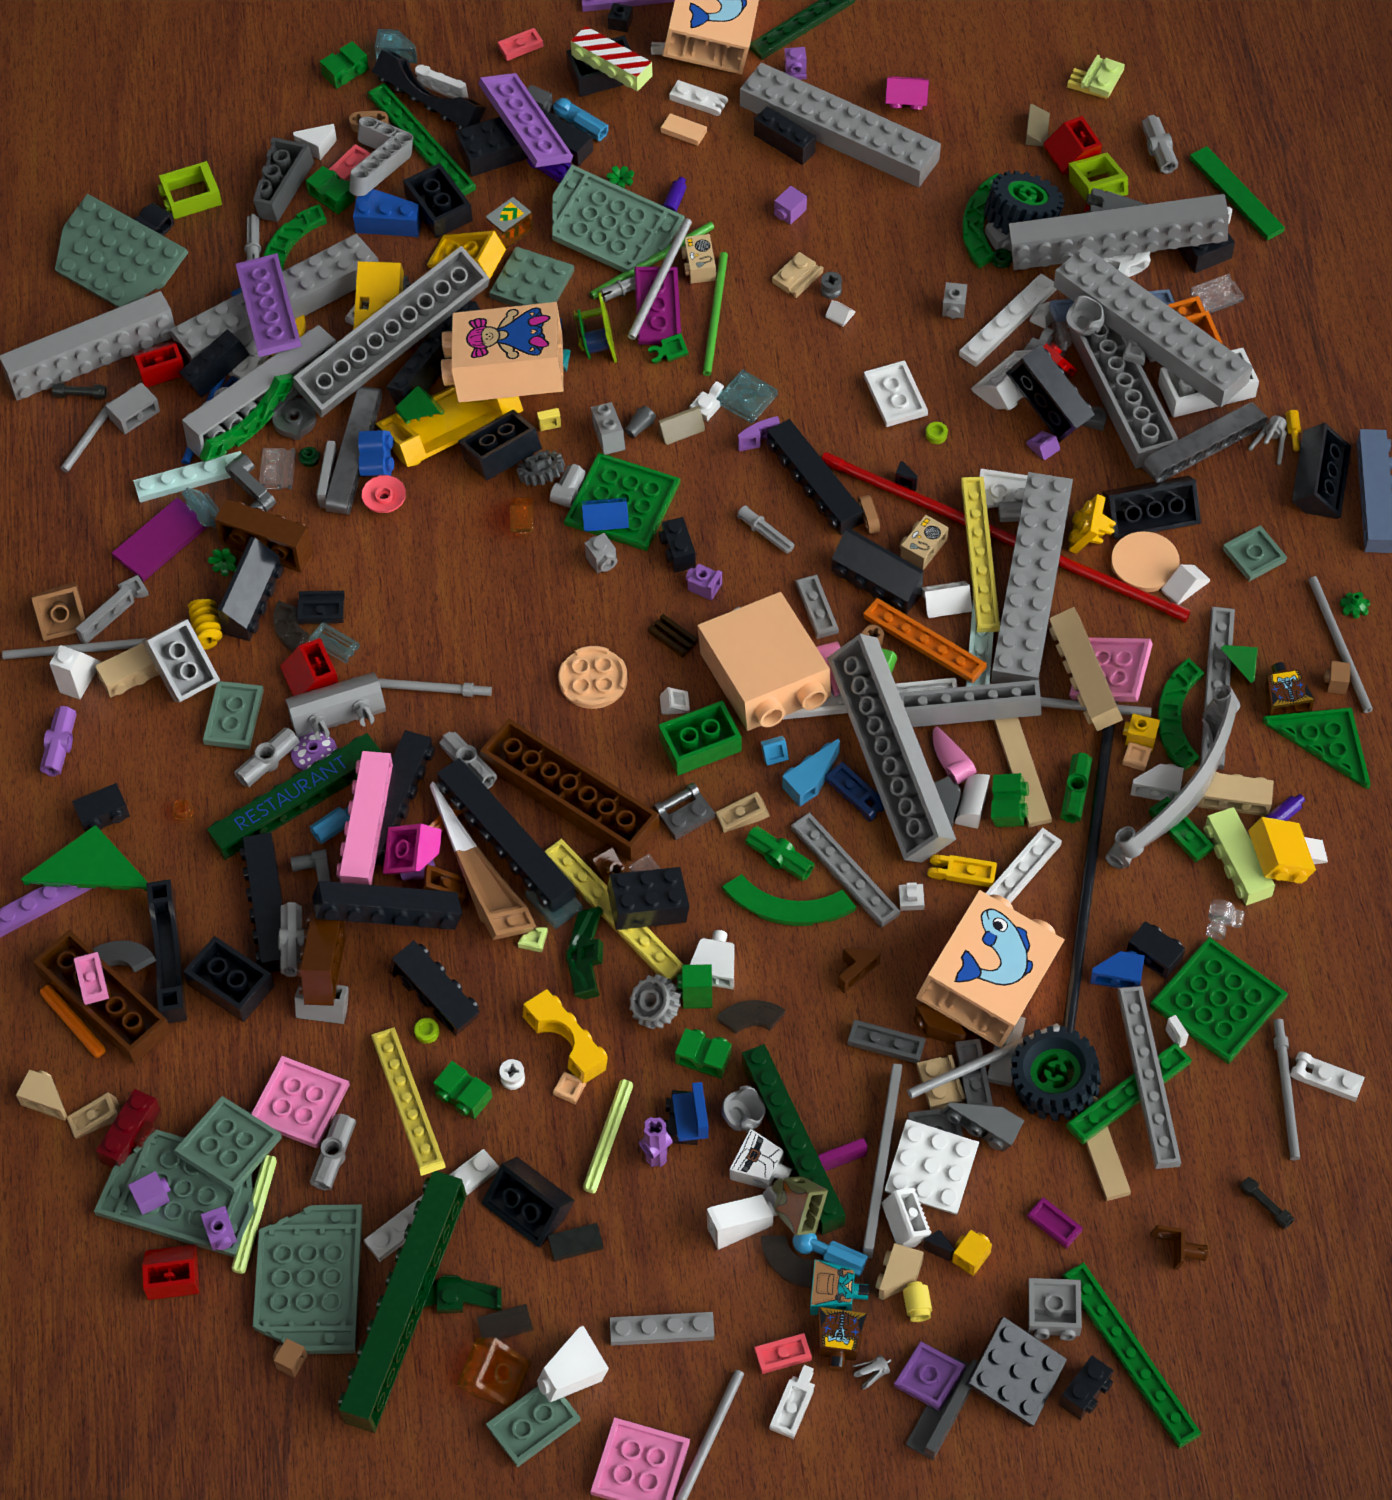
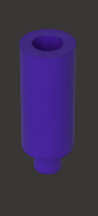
[663,177,687,212]
[1265,794,1305,821]

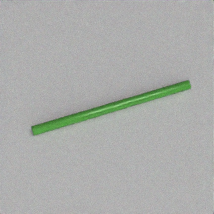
[589,221,714,300]
[703,252,728,376]

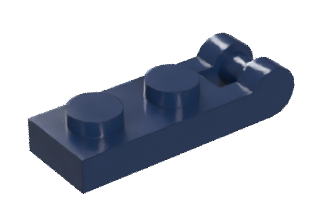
[825,762,885,822]

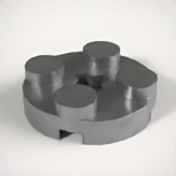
[272,398,317,440]

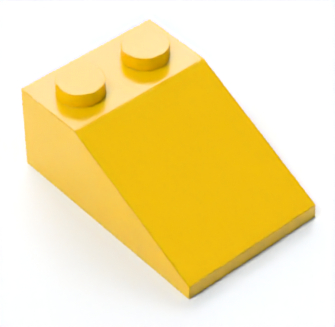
[427,231,506,278]

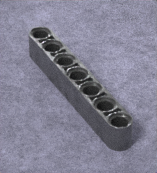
[325,386,382,515]
[1141,402,1268,483]

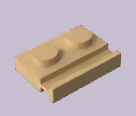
[772,252,823,298]
[917,1054,966,1110]

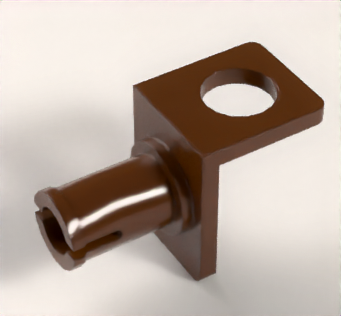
[585,845,625,886]
[1150,1225,1208,1270]

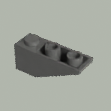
[940,1102,1024,1151]

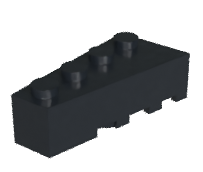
[389,940,480,1036]

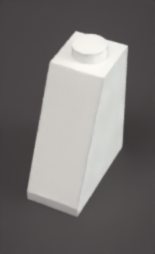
[49,645,101,699]
[707,1195,776,1250]
[537,1326,609,1403]

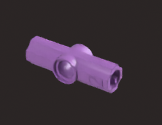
[40,706,77,777]
[639,1117,673,1167]

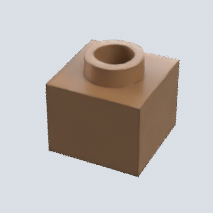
[1324,661,1350,695]
[273,1338,307,1378]

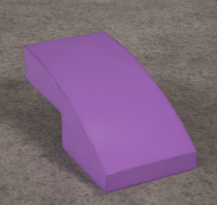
[738,416,780,451]

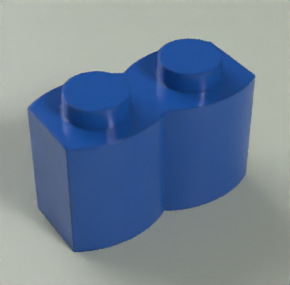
[358,430,394,477]

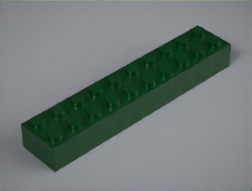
[338,1171,467,1433]

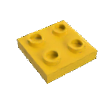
[1068,494,1116,554]

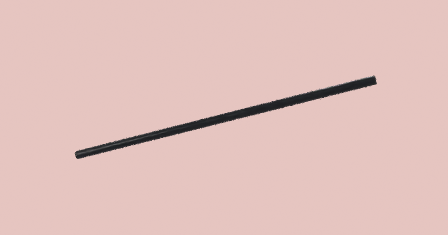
[1063,701,1118,1034]

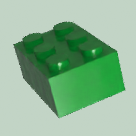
[658,700,742,776]

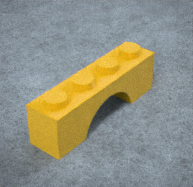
[522,989,608,1083]

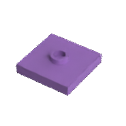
[894,1341,966,1411]

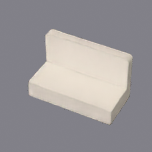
[922,581,972,618]

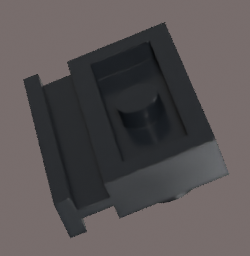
[297,590,345,624]

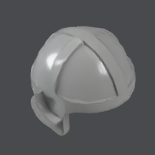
[1066,296,1105,336]
[721,1086,766,1133]

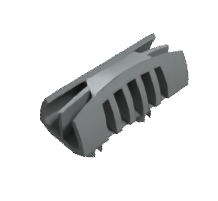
[285,672,386,740]

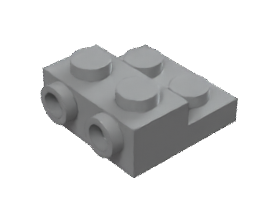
[1028,1278,1082,1341]

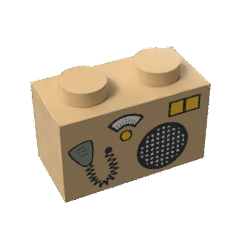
[681,234,716,284]
[899,515,949,570]

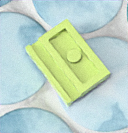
[1081,55,1125,98]

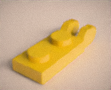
[927,854,997,887]

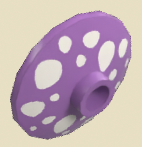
[291,732,337,771]

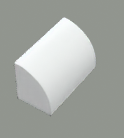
[955,774,990,829]

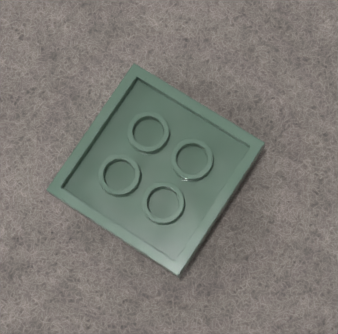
[489,246,575,306]
[174,1096,282,1193]

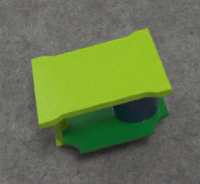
[573,293,617,362]

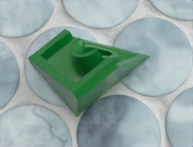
[395,386,444,424]
[1221,645,1258,683]

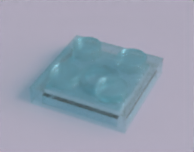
[717,369,778,423]

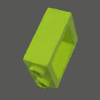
[1069,152,1128,206]
[157,161,222,219]

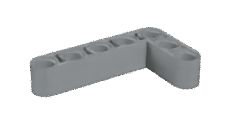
[349,117,413,196]

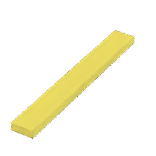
[961,477,1000,633]
[544,838,684,980]
[371,1027,446,1176]

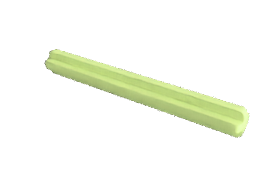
[583,1079,633,1193]
[231,1155,277,1274]

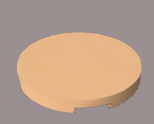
[1111,531,1180,592]
[558,646,628,709]

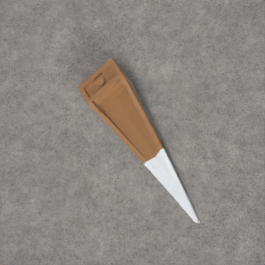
[430,781,536,940]

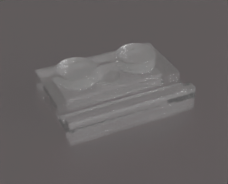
[1190,274,1244,313]
[259,448,296,490]

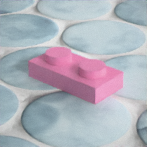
[74,952,109,1005]

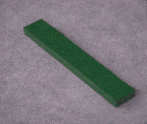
[749,0,855,60]

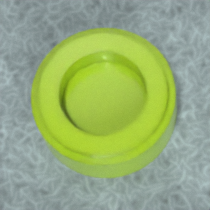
[925,422,948,444]
[414,1018,439,1044]

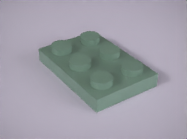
[203,681,264,750]
[486,1386,581,1468]

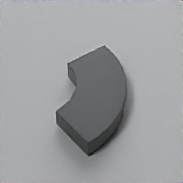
[93,940,156,972]

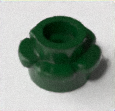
[992,248,1012,268]
[298,447,320,467]

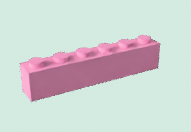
[336,751,393,885]

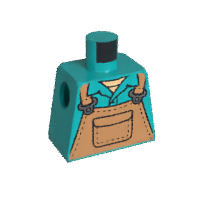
[810,1260,869,1315]

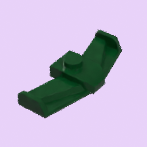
[566,906,603,1000]
[424,1275,502,1313]

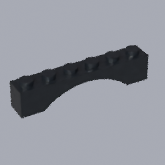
[372,49,486,129]
[146,879,187,1023]

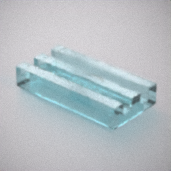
[309,622,360,663]

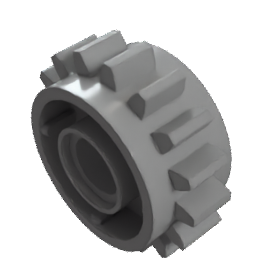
[629,974,681,1029]

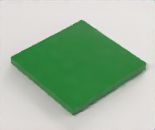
[564,452,681,551]
[1150,937,1288,1065]

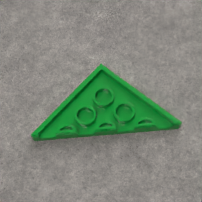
[1262,707,1371,789]
[21,825,148,891]

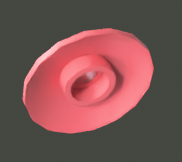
[362,475,406,513]

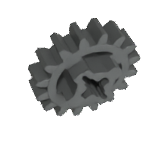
[516,450,566,486]

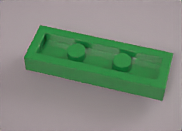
[1148,796,1214,863]

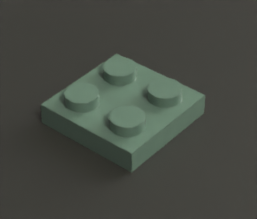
[1223,525,1287,582]

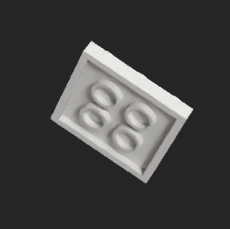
[884,1119,979,1215]

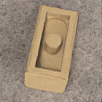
[715,792,770,833]
[66,1092,121,1139]

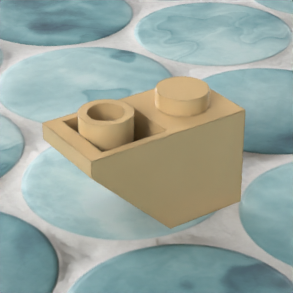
[875,1243,924,1300]

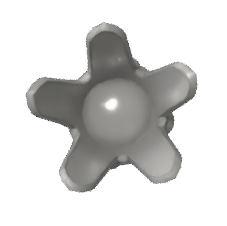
[852,1355,891,1389]

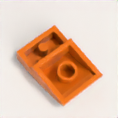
[1168,296,1223,344]

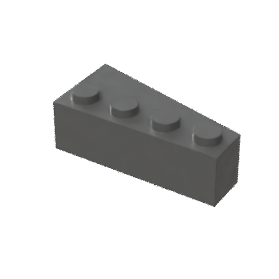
[253,137,314,222]

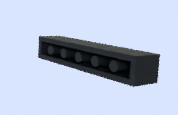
[386,300,480,405]
[766,419,863,535]
[375,730,435,866]
[240,832,283,972]
[312,881,462,930]

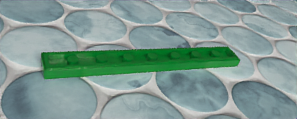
[367,83,476,196]
[1062,1262,1201,1449]

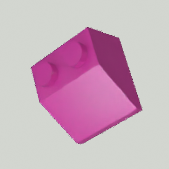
[886,76,929,109]
[383,824,442,875]

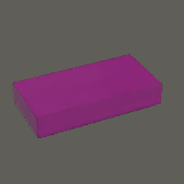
[818,1138,867,1171]
[1027,1197,1083,1249]

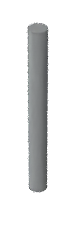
[60,402,109,473]

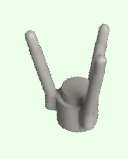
[1248,416,1287,465]

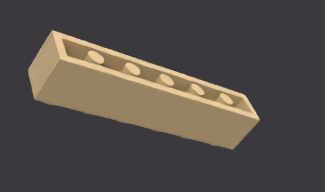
[1049,607,1123,731]

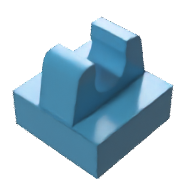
[761,736,789,766]

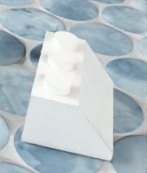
[971,350,1032,410]

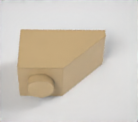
[16,1070,67,1121]

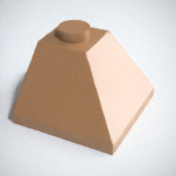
[31,582,86,641]

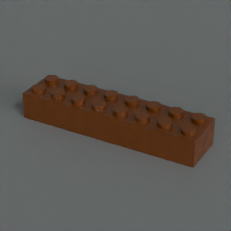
[480,718,660,861]

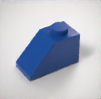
[1090,951,1145,988]

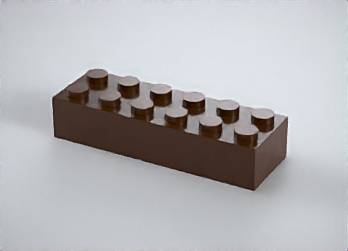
[33,929,171,1065]

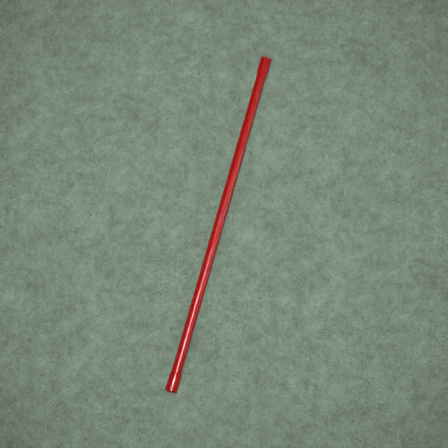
[822,452,1191,623]

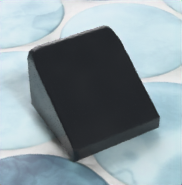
[895,461,918,491]
[923,1230,954,1261]

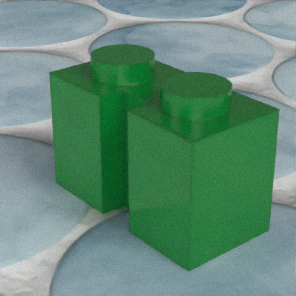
[320,41,369,89]
[306,166,356,215]
[991,773,1029,827]
[677,964,713,1009]
[675,1028,732,1079]
[433,1061,492,1119]

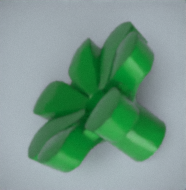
[607,166,634,188]
[208,547,237,576]
[1340,592,1370,618]

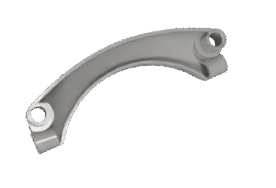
[1105,685,1240,869]

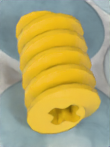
[188,599,222,649]

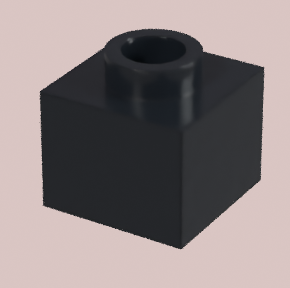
[608,3,633,33]

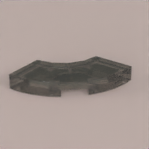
[273,601,309,652]
[717,1000,785,1034]
[761,1235,812,1288]

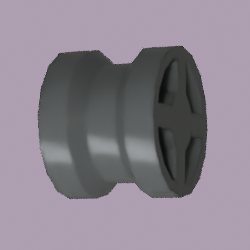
[821,272,842,299]

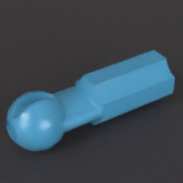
[553,98,609,141]
[309,797,354,844]
[793,1233,868,1278]

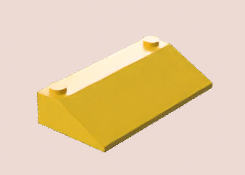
[375,385,523,467]

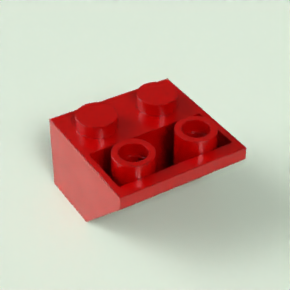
[1043,116,1102,175]
[132,341,184,388]
[280,638,338,696]
[142,1244,200,1300]

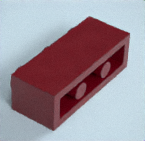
[96,1089,161,1168]

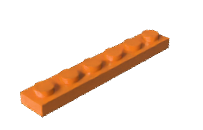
[863,598,987,684]

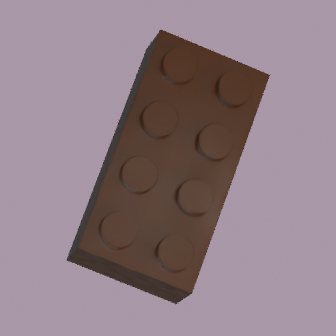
[214,499,313,573]
[297,905,346,1006]

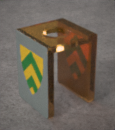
[486,197,533,250]

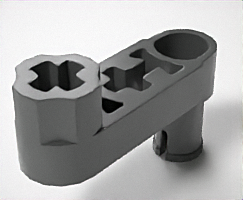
[225,453,276,512]
[291,849,331,882]

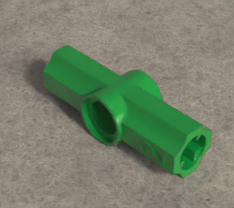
[1060,752,1092,824]
[745,826,815,881]

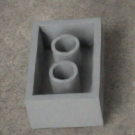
[142,619,220,702]

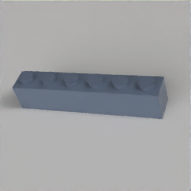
[1356,429,1392,553]

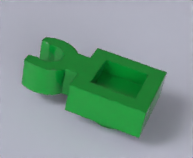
[648,333,689,364]

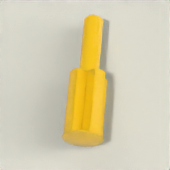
[1285,410,1301,451]

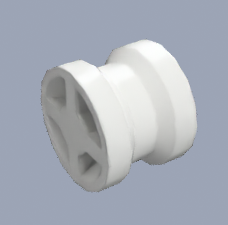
[499,1059,525,1090]

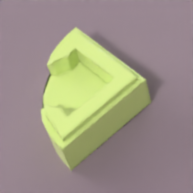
[518,927,548,953]

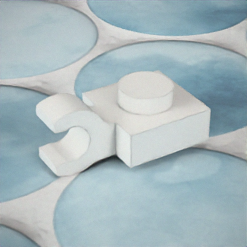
[690,382,724,422]

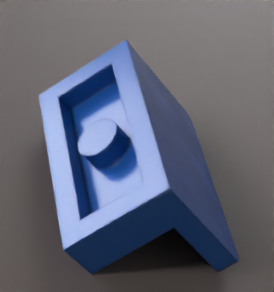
[582,498,629,531]
[672,1082,709,1141]

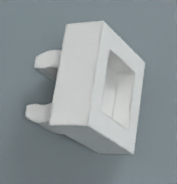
[898,883,924,911]

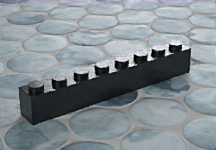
[437,758,576,913]

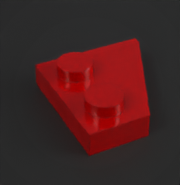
[1043,343,1078,377]

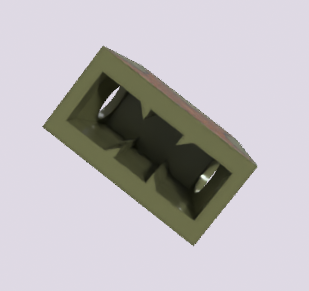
[772,1176,828,1236]

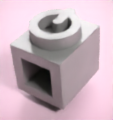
[942,282,967,319]
[585,533,618,574]

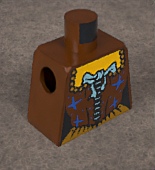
[1265,662,1315,716]
[818,1307,868,1372]

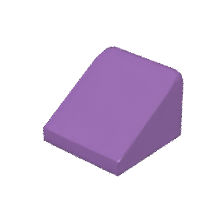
[1026,431,1060,460]

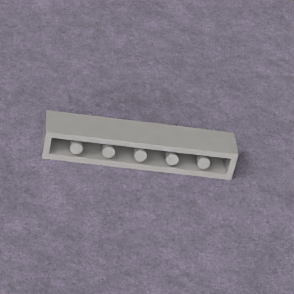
[899,680,1041,727]

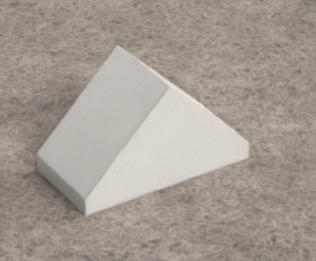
[293,124,337,160]
[1161,564,1210,605]

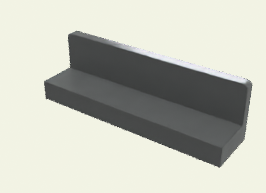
[906,1357,977,1461]

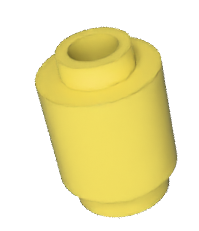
[903,1281,932,1322]

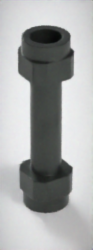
[52,383,107,399]
[1239,1177,1295,1230]

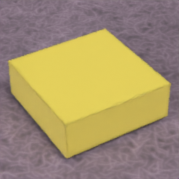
[537,408,561,431]

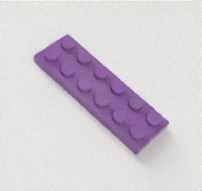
[478,73,573,167]
[236,253,302,357]

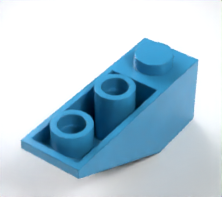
[782,739,840,807]

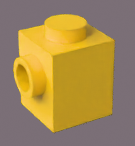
[1123,714,1160,751]
[952,1230,992,1276]

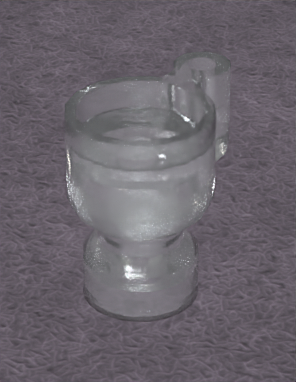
[1206,899,1245,940]

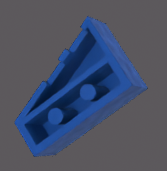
[353,189,421,237]

